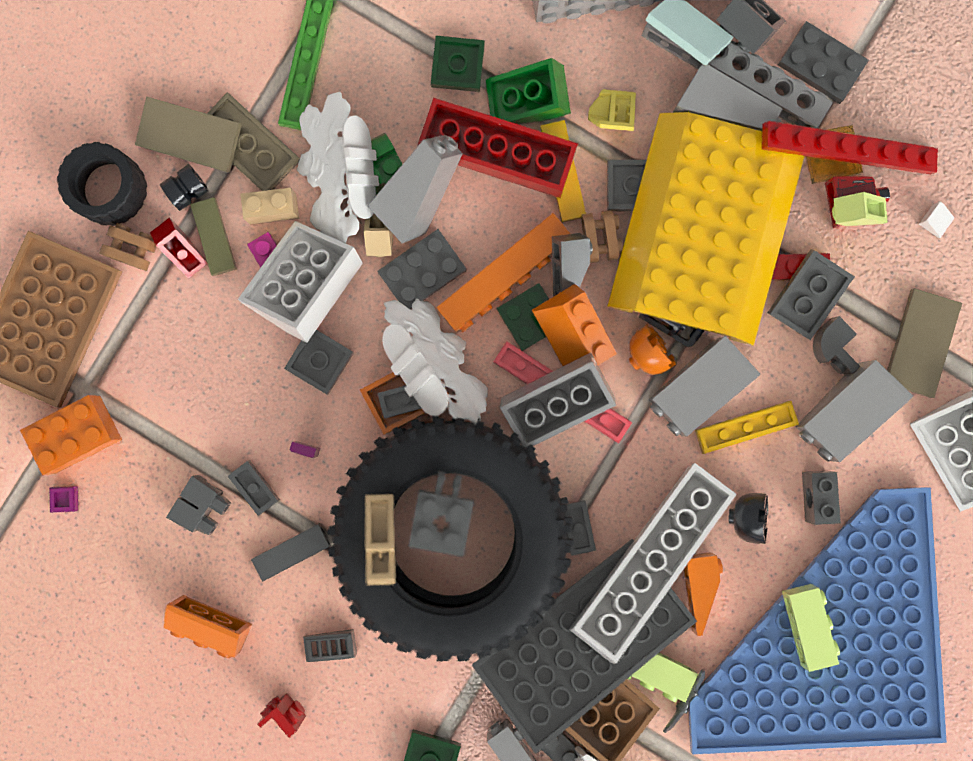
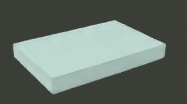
[646,0,733,66]

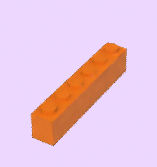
[436,213,571,333]

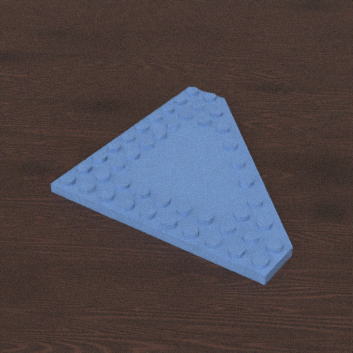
[688,487,947,754]

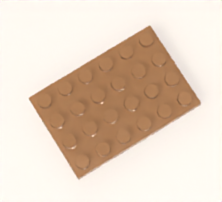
[0,231,123,408]

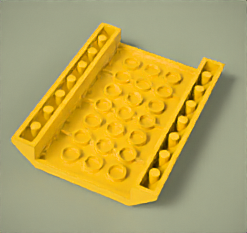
[607,112,804,346]

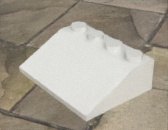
[238,221,363,343]
[910,390,973,512]

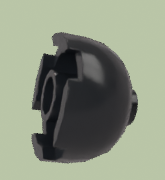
[729,493,768,544]

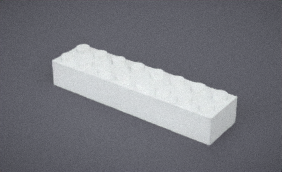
[569,463,736,663]

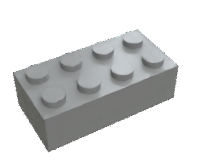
[500,353,616,448]

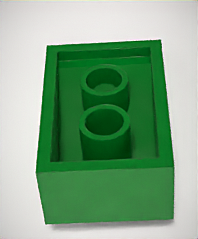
[485,58,571,125]

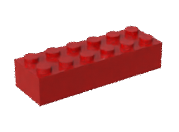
[418,97,578,198]

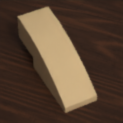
[366,495,395,585]

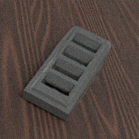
[303,629,357,662]

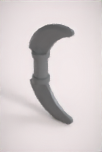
[663,669,705,733]

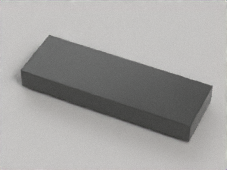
[251,523,331,582]

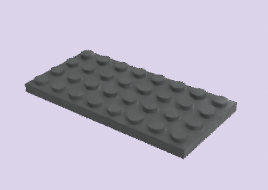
[472,539,697,754]

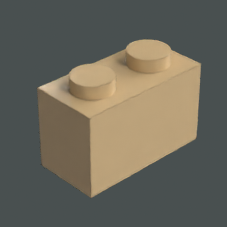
[241,188,299,225]

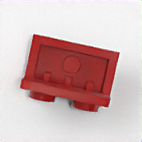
[257,693,306,738]

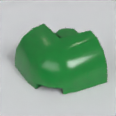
[371,133,403,195]

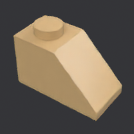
[364,214,393,257]

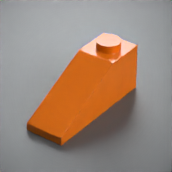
[683,552,723,636]

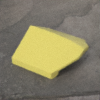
[588,89,636,131]

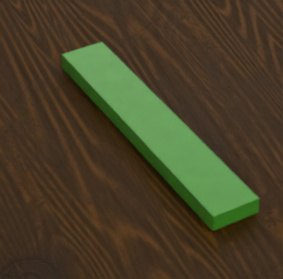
[278,0,334,130]

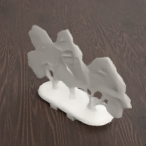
[297,92,379,243]
[382,299,488,424]

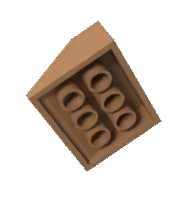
[565,679,660,761]

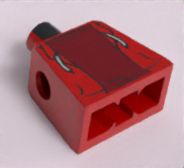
[825,176,890,228]

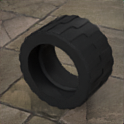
[57,142,147,226]

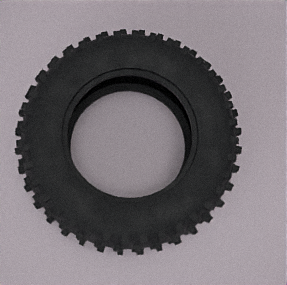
[327,416,574,662]

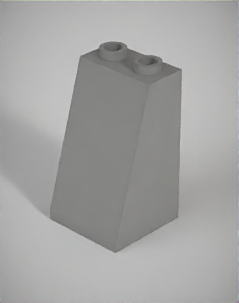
[673,64,783,131]
[368,135,463,244]
[648,336,761,437]
[796,360,913,462]

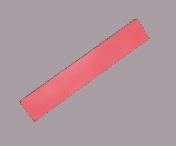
[493,341,632,443]

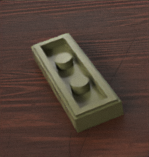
[190,197,237,276]

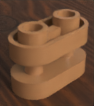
[581,210,623,263]
[99,223,157,272]

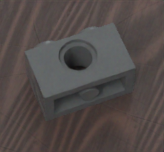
[802,471,841,525]

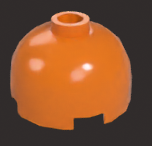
[629,324,677,375]

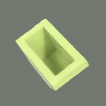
[832,192,888,226]

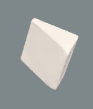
[919,201,954,238]

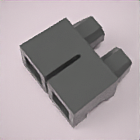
[166,475,231,535]

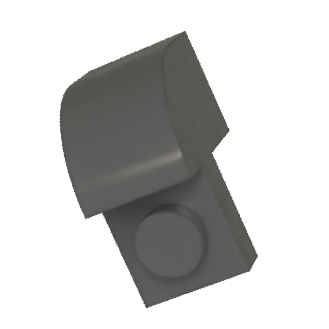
[813,316,860,374]

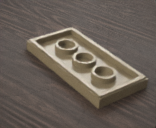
[207,92,300,191]
[135,96,242,173]
[887,288,962,398]

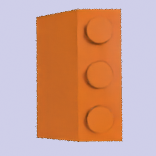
[532,284,617,367]
[163,595,252,658]

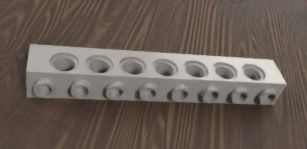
[641,1,833,128]

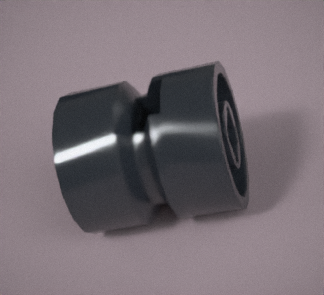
[160,164,209,211]

